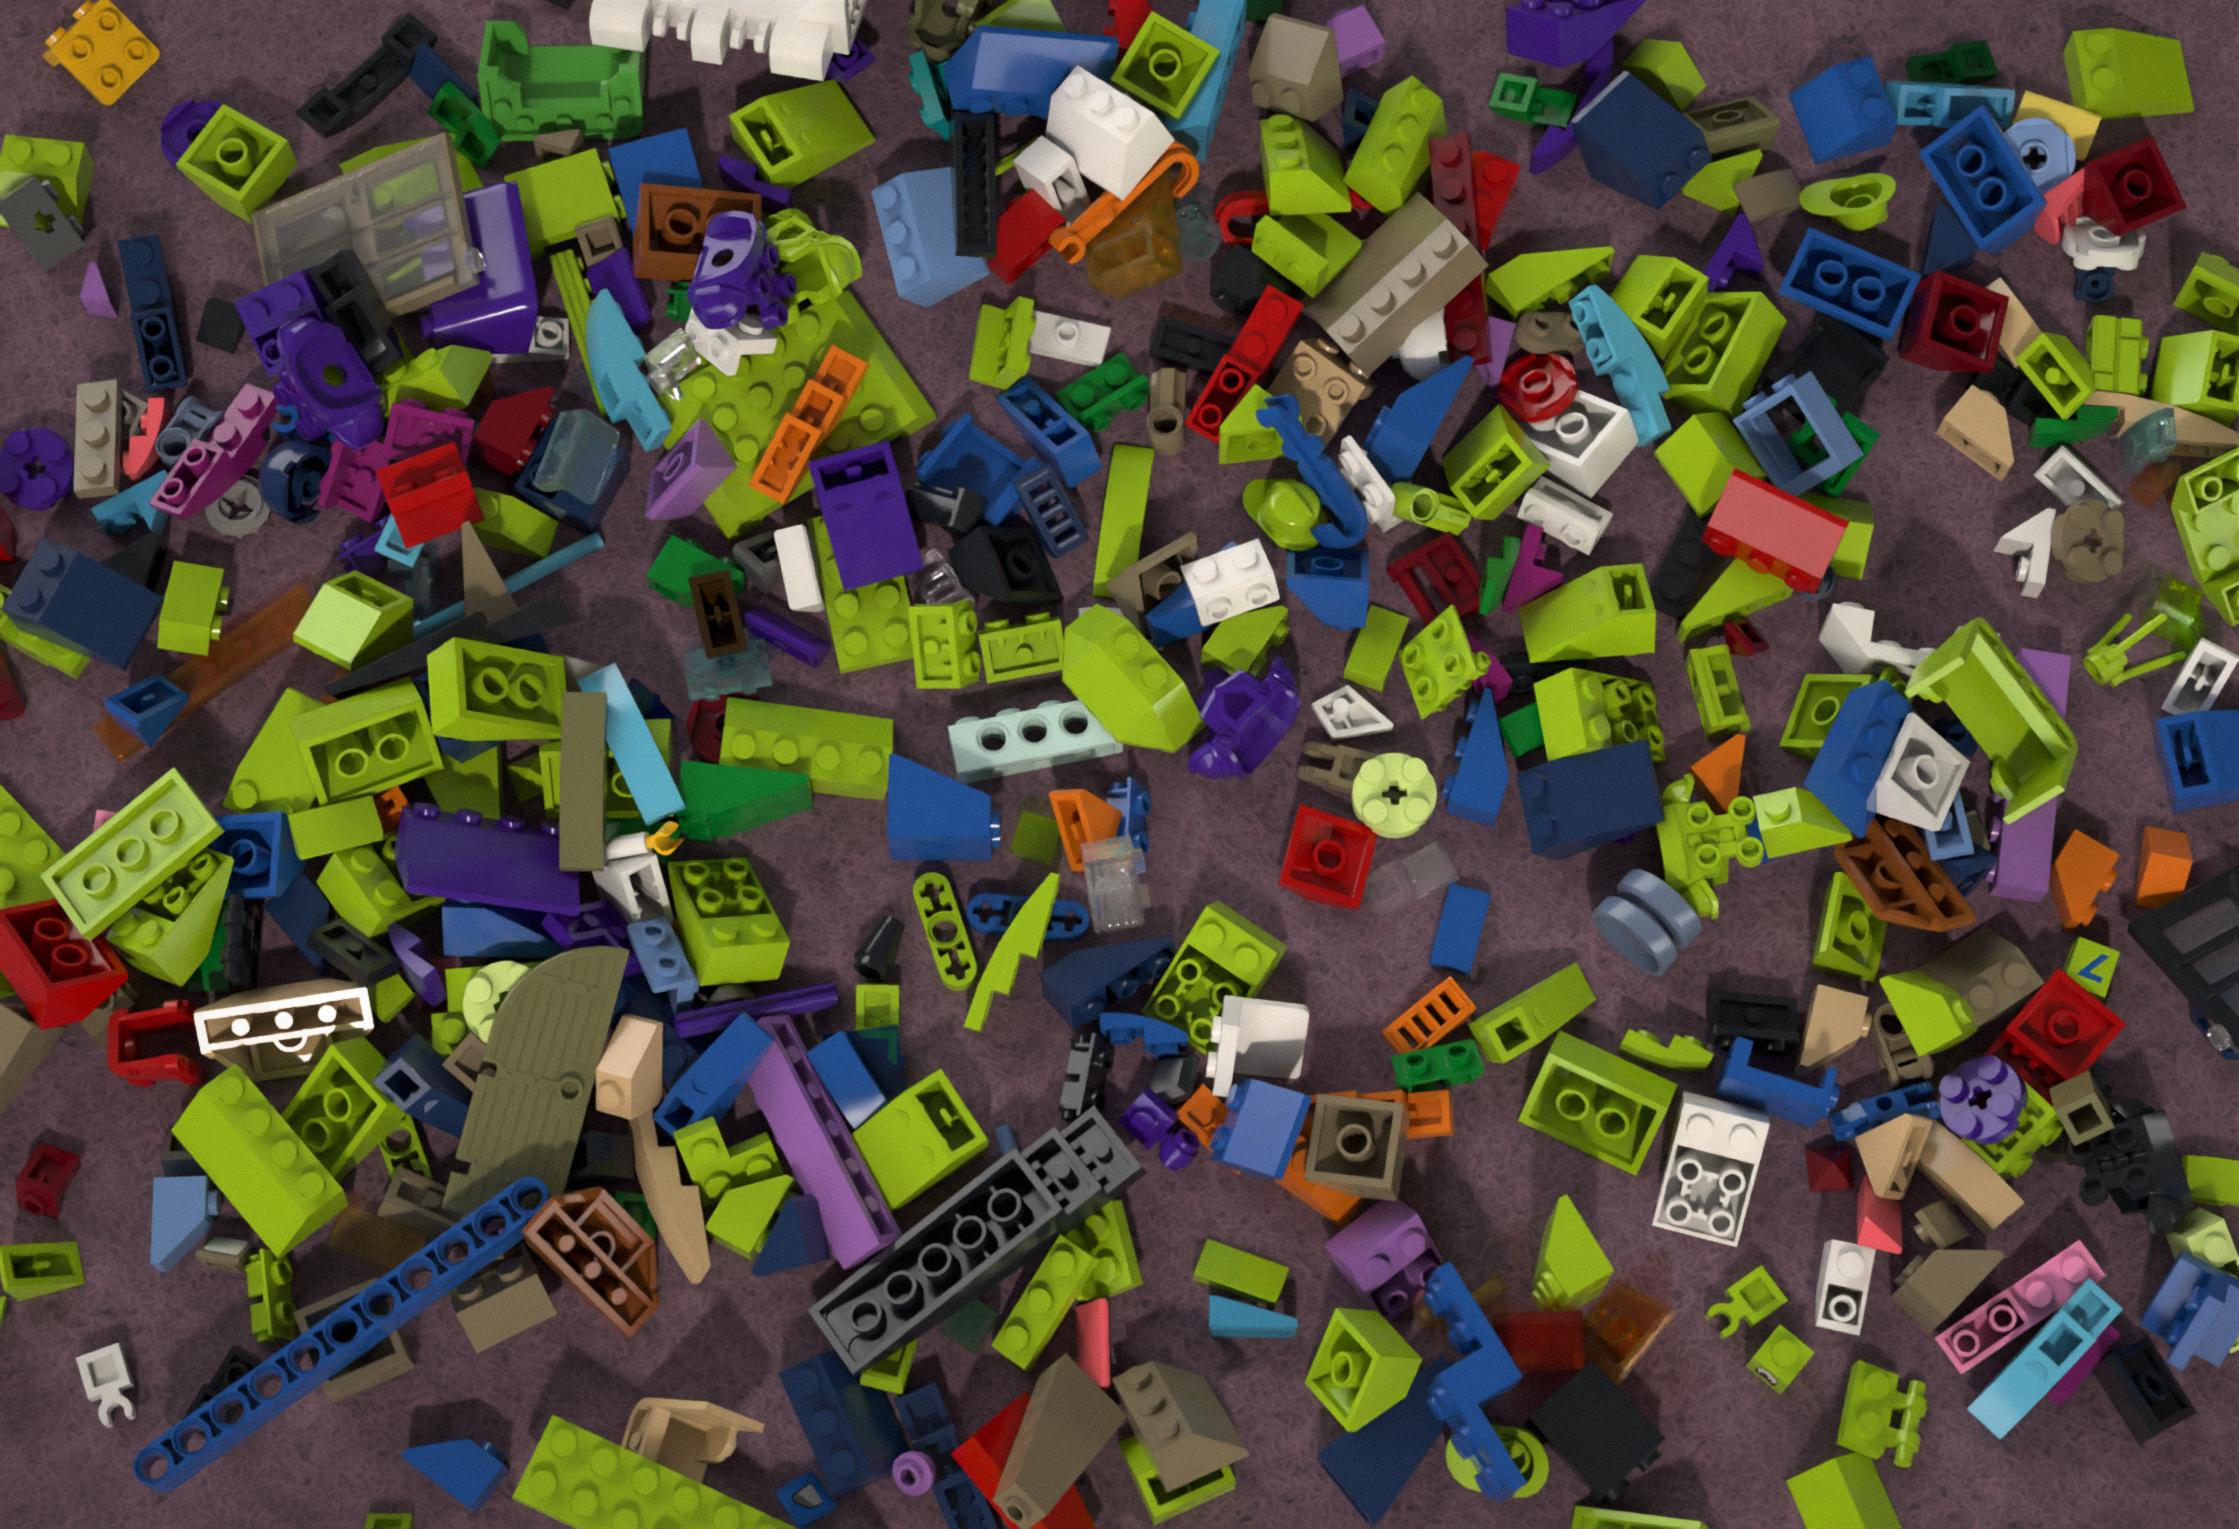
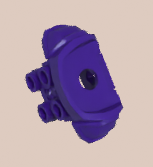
[687,211,797,330]
[272,317,386,451]
[1187,656,1302,780]

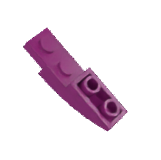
[149,383,280,520]

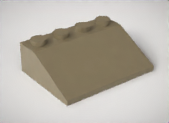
[1299,192,1489,377]

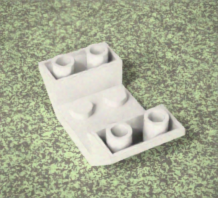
[1819,602,2000,697]

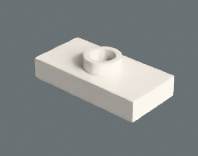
[1027,310,1111,368]

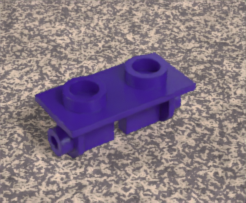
[336,514,393,576]

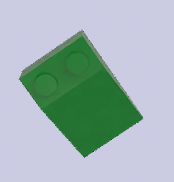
[676,761,814,843]

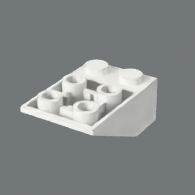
[1652,1091,1770,1247]

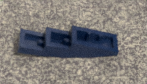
[893,1380,998,1529]

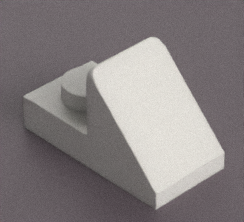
[1994,508,2056,598]

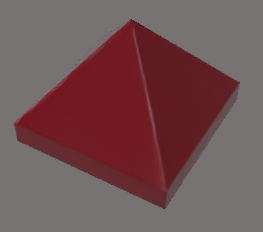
[1724,617,1770,656]
[1805,1146,1853,1192]

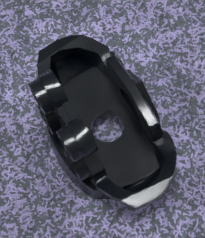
[2067,1095,2193,1242]

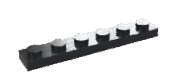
[1650,398,1785,621]

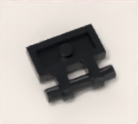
[219,894,261,993]

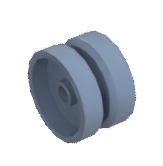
[1591,869,1703,976]

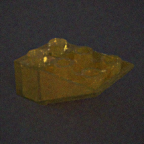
[1085,168,1183,300]

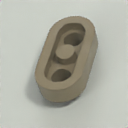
[1514,311,1585,355]

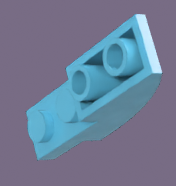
[1568,285,1672,448]
[586,288,673,452]
[1966,1278,2123,1440]

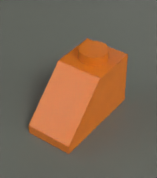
[1274,1134,1366,1229]

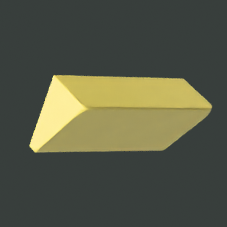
[2011,90,2102,162]

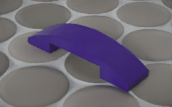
[1529,37,1613,175]

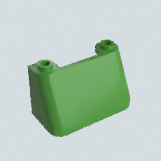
[477,21,646,142]

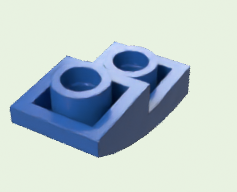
[1100,1013,1188,1059]
[806,1030,890,1130]

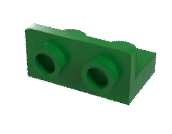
[1055,352,1149,433]

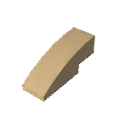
[1916,1119,2025,1237]

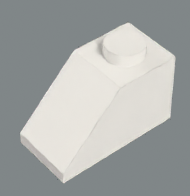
[1013,135,1091,227]

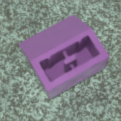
[1323,1198,1445,1323]

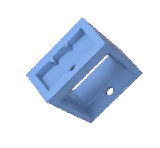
[1733,371,1864,497]

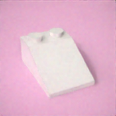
[1514,390,1639,498]

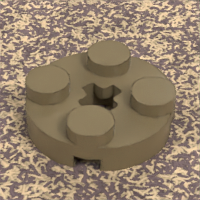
[2051,499,2125,583]

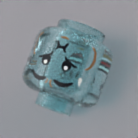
[1165,202,1223,262]

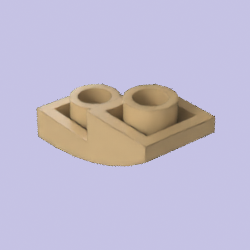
[1985,277,2042,368]

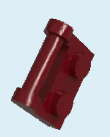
[1386,531,1482,629]

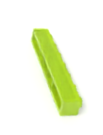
[549,249,608,417]

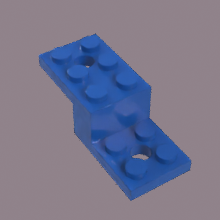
[1423,1261,1527,1505]

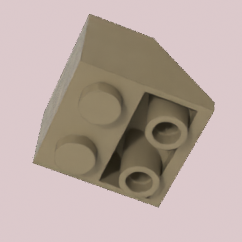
[448,1239,557,1354]

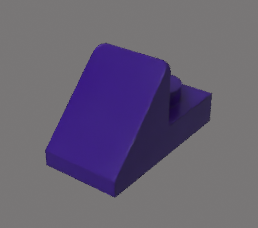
[1703,212,1764,292]

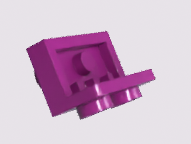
[382,399,475,468]
[318,435,398,523]

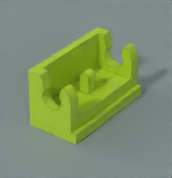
[1685,645,1751,739]

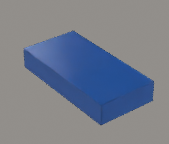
[1428,883,1491,976]

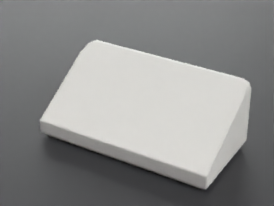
[2034,445,2125,510]
[774,524,826,612]

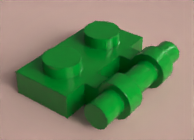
[1787,395,1881,499]

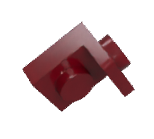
[15,1142,81,1219]

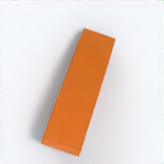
[748,345,870,505]
[1298,1089,1454,1141]

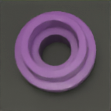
[892,1451,936,1496]

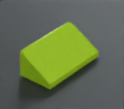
[287,794,385,860]
[1193,1239,1290,1309]

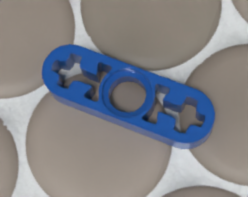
[966,893,1089,943]

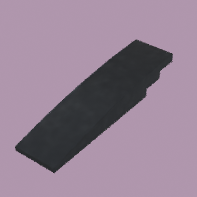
[807,1106,1147,1377]

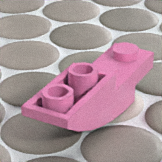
[1935,1239,2106,1375]

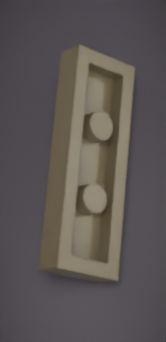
[73,379,122,499]

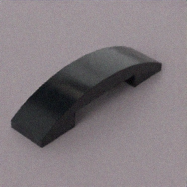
[296,13,438,139]

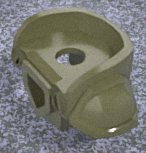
[906,0,999,62]

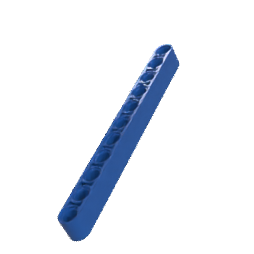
[133,1177,552,1493]

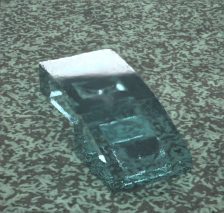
[2118,408,2177,476]

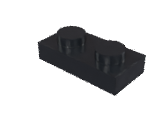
[307,918,400,988]

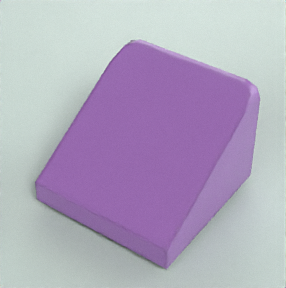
[80,262,118,318]

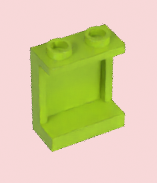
[504,148,627,261]

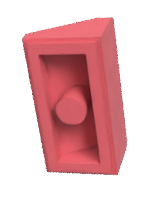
[1857,1174,1902,1254]
[1076,1299,1110,1393]

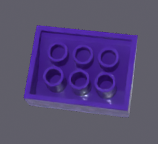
[393,803,580,916]

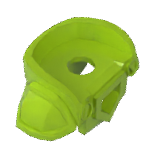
[755,208,862,325]
[1656,773,1764,920]

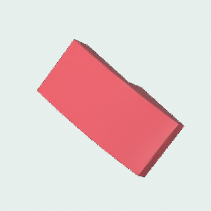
[122,397,172,485]

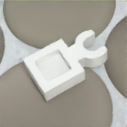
[76,1343,136,1428]

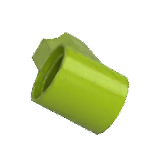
[1390,481,1472,536]

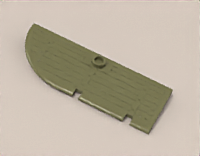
[441,946,630,1224]

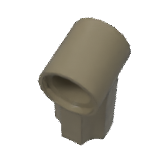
[1147,368,1187,456]

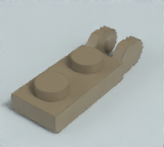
[1296,741,1407,805]

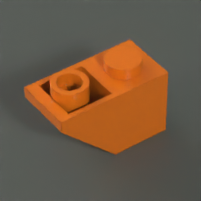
[2049,829,2120,934]

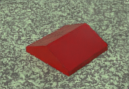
[1278,804,1378,910]

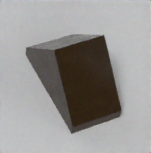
[688,569,748,660]

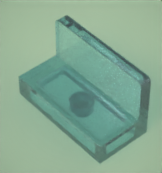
[533,408,621,504]

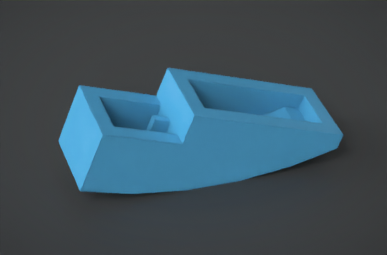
[1885,81,2015,130]

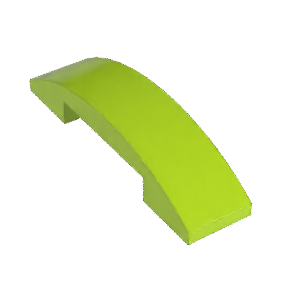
[1092,444,1155,598]

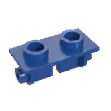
[1107,777,1151,869]

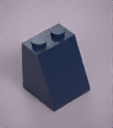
[1570,70,1712,211]

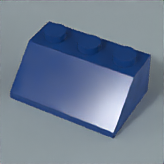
[1919,104,2047,254]
[1778,227,1921,342]
[1803,679,1913,839]

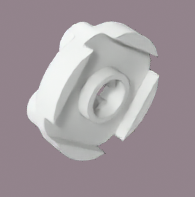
[2062,215,2146,270]

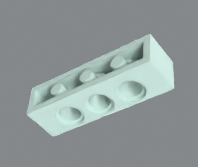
[948,699,1123,784]

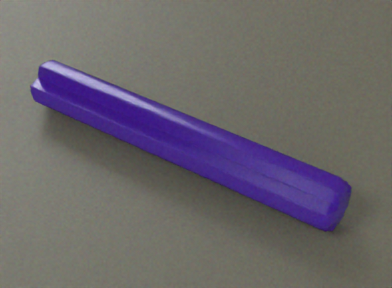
[673,982,839,1038]

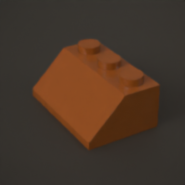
[633,183,761,283]

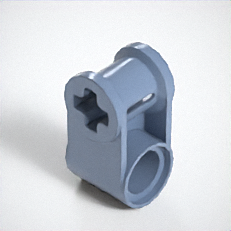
[155,396,225,473]

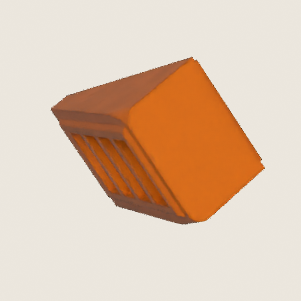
[1381,976,1476,1054]

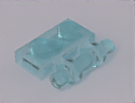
[683,639,773,702]

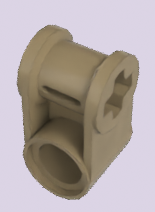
[1868,1003,1933,1090]

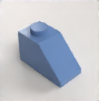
[150,1176,222,1272]

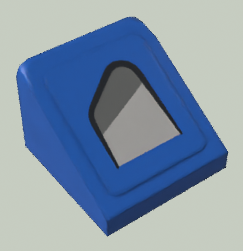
[774,1470,838,1529]

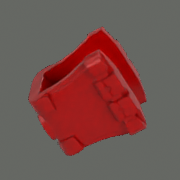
[107,1000,206,1087]

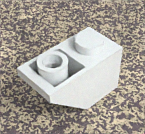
[1815,1239,1876,1336]

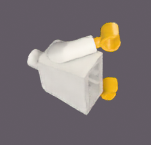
[592,821,684,937]

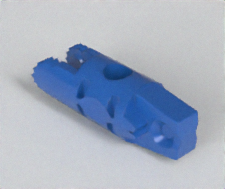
[1830,1081,1942,1142]

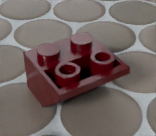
[467,386,557,481]

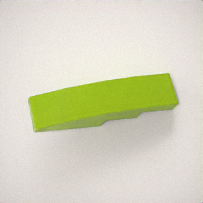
[963,872,1061,1033]

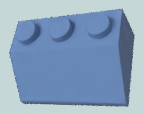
[871,167,990,307]

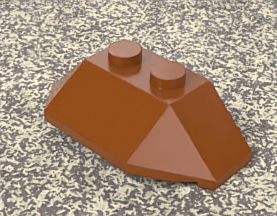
[1833,813,1977,932]
[521,1186,659,1339]

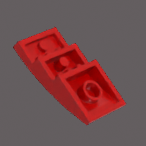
[1975,968,2127,1110]

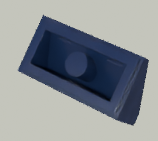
[409,43,481,109]

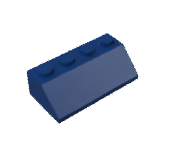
[943,25,1119,119]

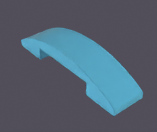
[576,663,686,826]

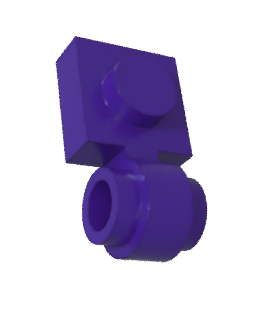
[1118,1087,1200,1171]

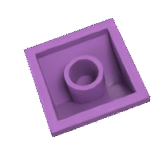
[645,417,737,520]

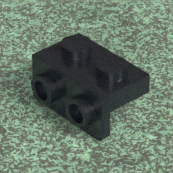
[1707,990,1799,1056]

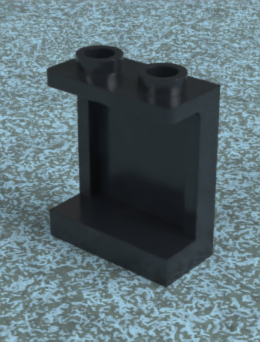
[1761,313,1890,424]
[1523,1359,1666,1504]

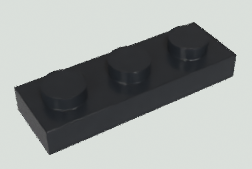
[1149,316,1273,390]

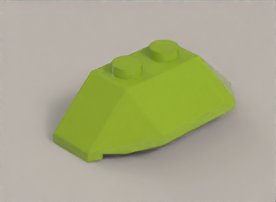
[1062,604,1206,753]

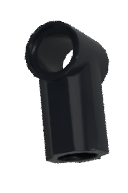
[904,482,989,538]

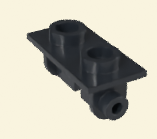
[1499,651,1587,693]
[1058,1033,1114,1123]

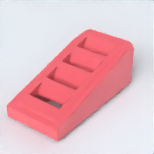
[2034,168,2084,245]

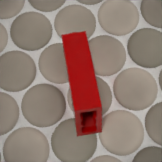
[951,1391,1096,1529]

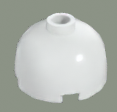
[1391,307,1450,381]

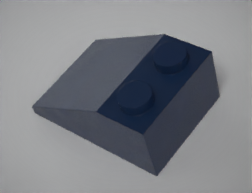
[1,538,164,672]
[1516,740,1666,860]

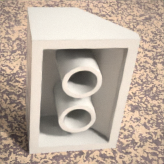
[1045,65,1175,201]

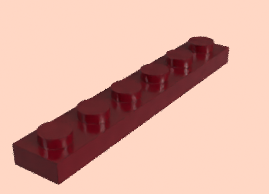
[1428,132,1493,366]

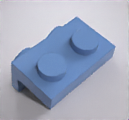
[627,916,699,1015]

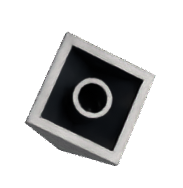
[2092,1336,2197,1446]

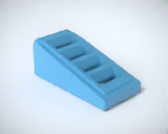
[1208,1295,1298,1338]

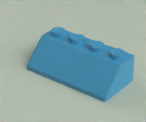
[1158,0,1247,162]

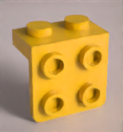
[42,0,160,106]

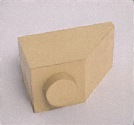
[1936,384,2014,482]
[1794,984,1872,1076]
[596,1013,663,1120]

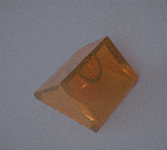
[1563,1281,1678,1388]

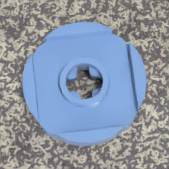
[2004,118,2076,195]

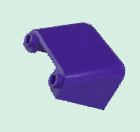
[404,182,538,354]

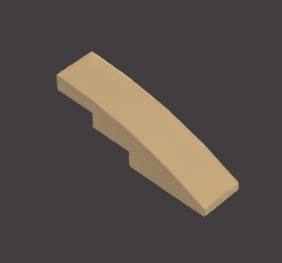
[2082,390,2239,458]
[625,1109,711,1284]

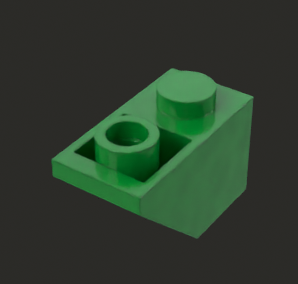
[646,535,746,607]

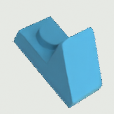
[91,470,168,535]

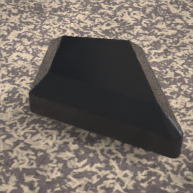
[1140,1054,1200,1106]

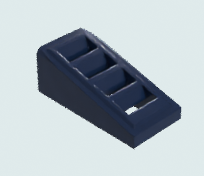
[1012,463,1089,559]

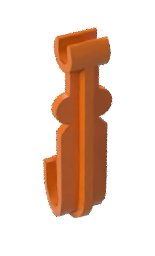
[1049,141,1199,264]

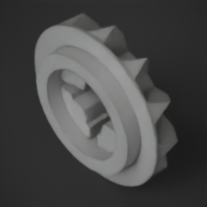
[205,475,270,539]

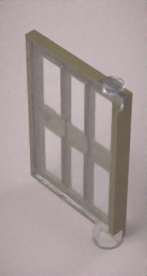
[252,132,485,320]

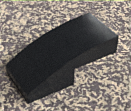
[1965,357,2054,427]

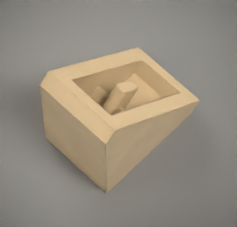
[1855,1113,1934,1201]

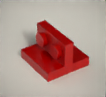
[375,441,485,550]

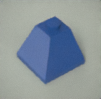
[1286,546,1370,631]

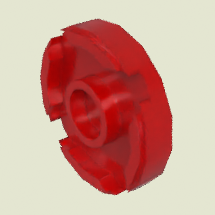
[1497,353,1579,423]

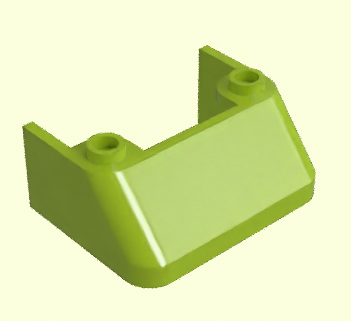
[1904,617,2078,825]

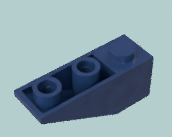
[1040,935,1175,1030]
[372,1033,473,1139]

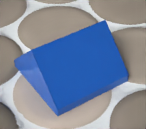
[206,811,306,900]

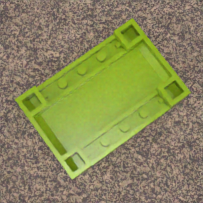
[656,291,936,543]

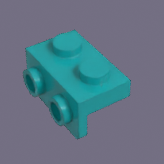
[908,50,949,142]

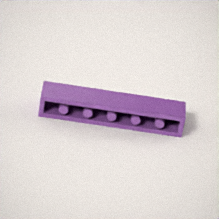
[1983,648,2071,903]
[747,1014,902,1270]

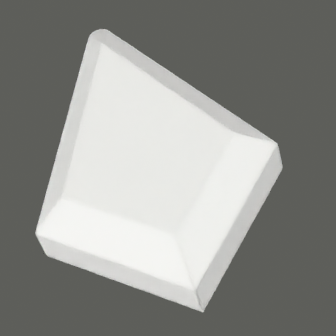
[1311,685,1393,741]

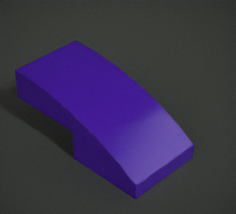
[718,155,794,215]
[388,922,447,1007]

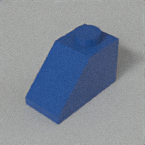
[400,1438,509,1514]

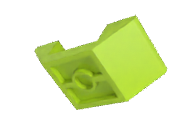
[2171,447,2239,626]

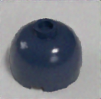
[258,440,332,525]

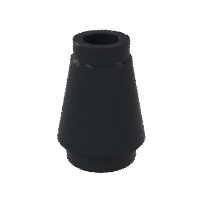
[853,916,905,982]

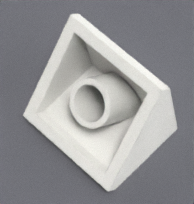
[1876,712,1970,831]

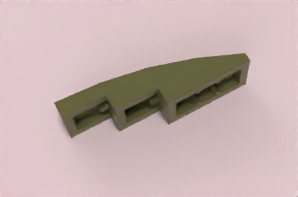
[559,692,608,871]

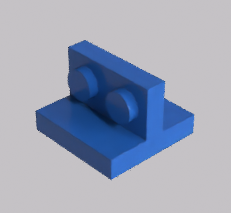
[2139,1250,2239,1371]

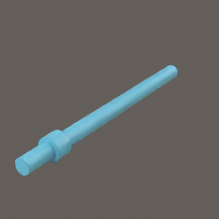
[381,532,604,658]

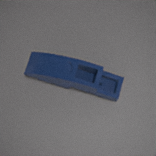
[117,233,188,394]

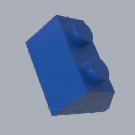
[1789,56,1898,165]
[1210,1079,1312,1180]

